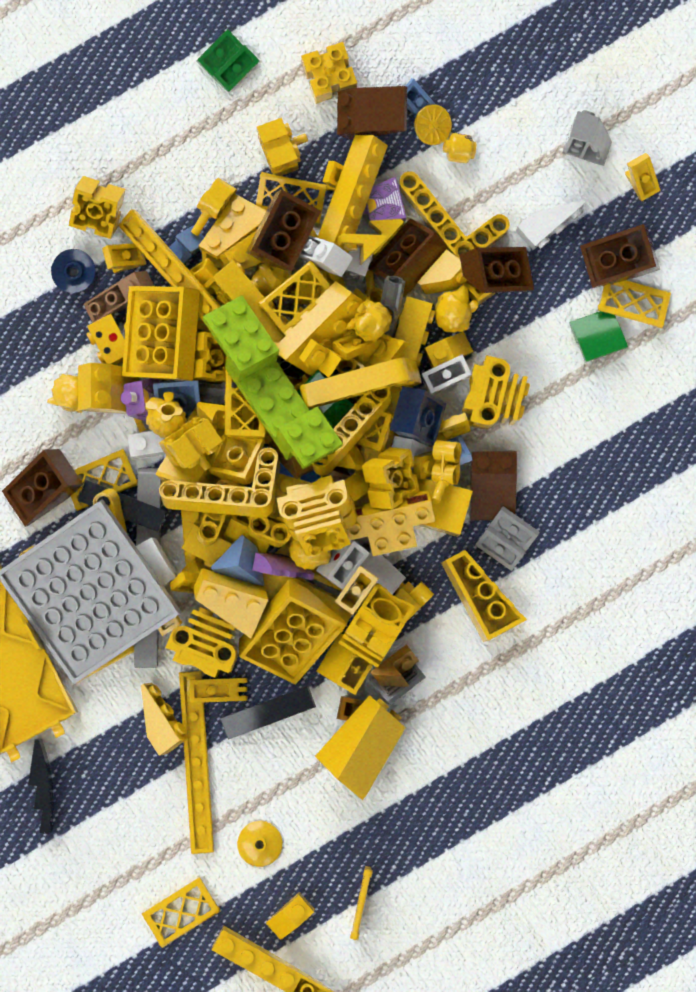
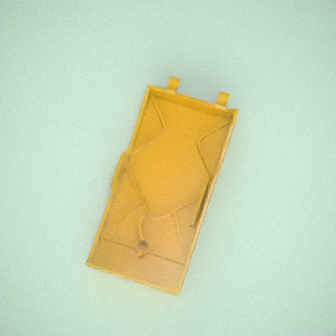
[0,564,79,763]

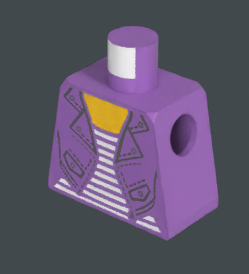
[362,177,406,222]
[121,379,162,422]

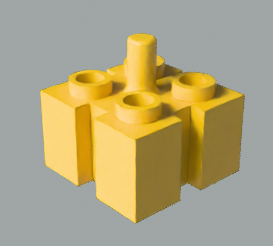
[301,42,357,104]
[256,117,308,176]
[69,176,126,239]
[193,332,234,384]
[158,417,222,471]
[362,447,420,510]

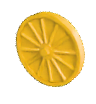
[414,105,452,145]

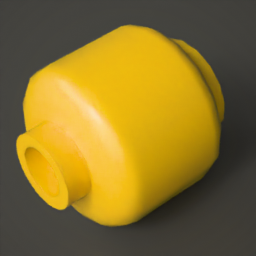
[443,133,476,163]

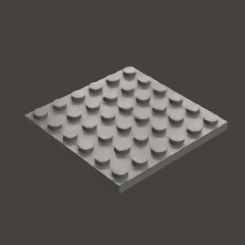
[0,499,181,684]

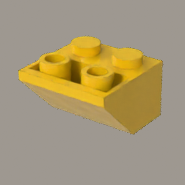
[317,633,373,695]

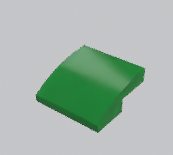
[196,29,260,92]
[569,311,628,363]

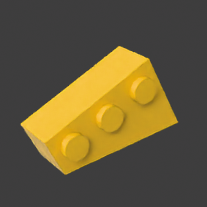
[193,568,268,638]

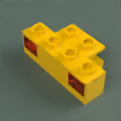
[347,490,435,556]

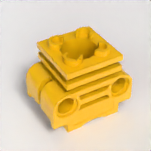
[461,355,530,430]
[277,475,357,556]
[339,583,415,668]
[165,607,238,678]

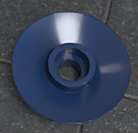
[51,249,96,293]

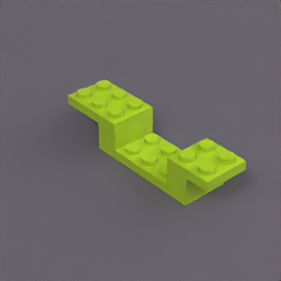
[202,295,343,469]

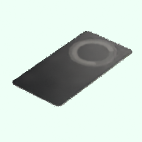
[278,358,306,380]

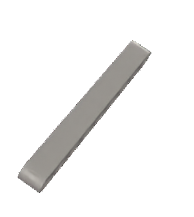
[134,468,161,668]

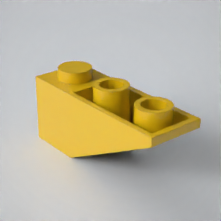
[141,682,188,756]

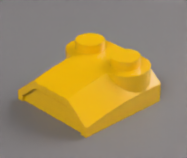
[208,433,265,485]

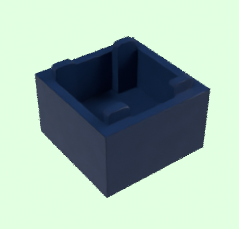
[390,386,447,446]

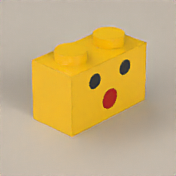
[86,314,125,365]

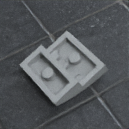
[475,506,540,571]

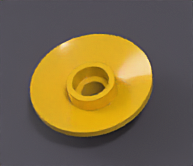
[237,821,283,867]

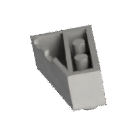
[562,110,612,166]

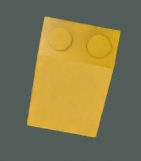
[78,363,140,414]

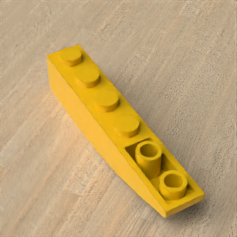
[212,926,335,992]

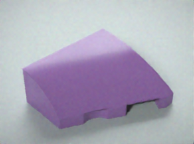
[252,552,314,580]

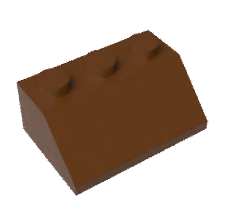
[246,189,321,272]
[368,218,449,298]
[459,247,534,293]

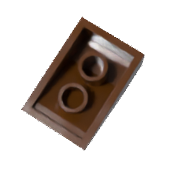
[337,86,407,140]
[580,224,660,288]
[2,449,83,527]
[470,451,517,520]

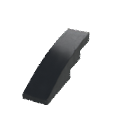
[78,480,167,532]
[220,686,316,740]
[28,738,54,834]

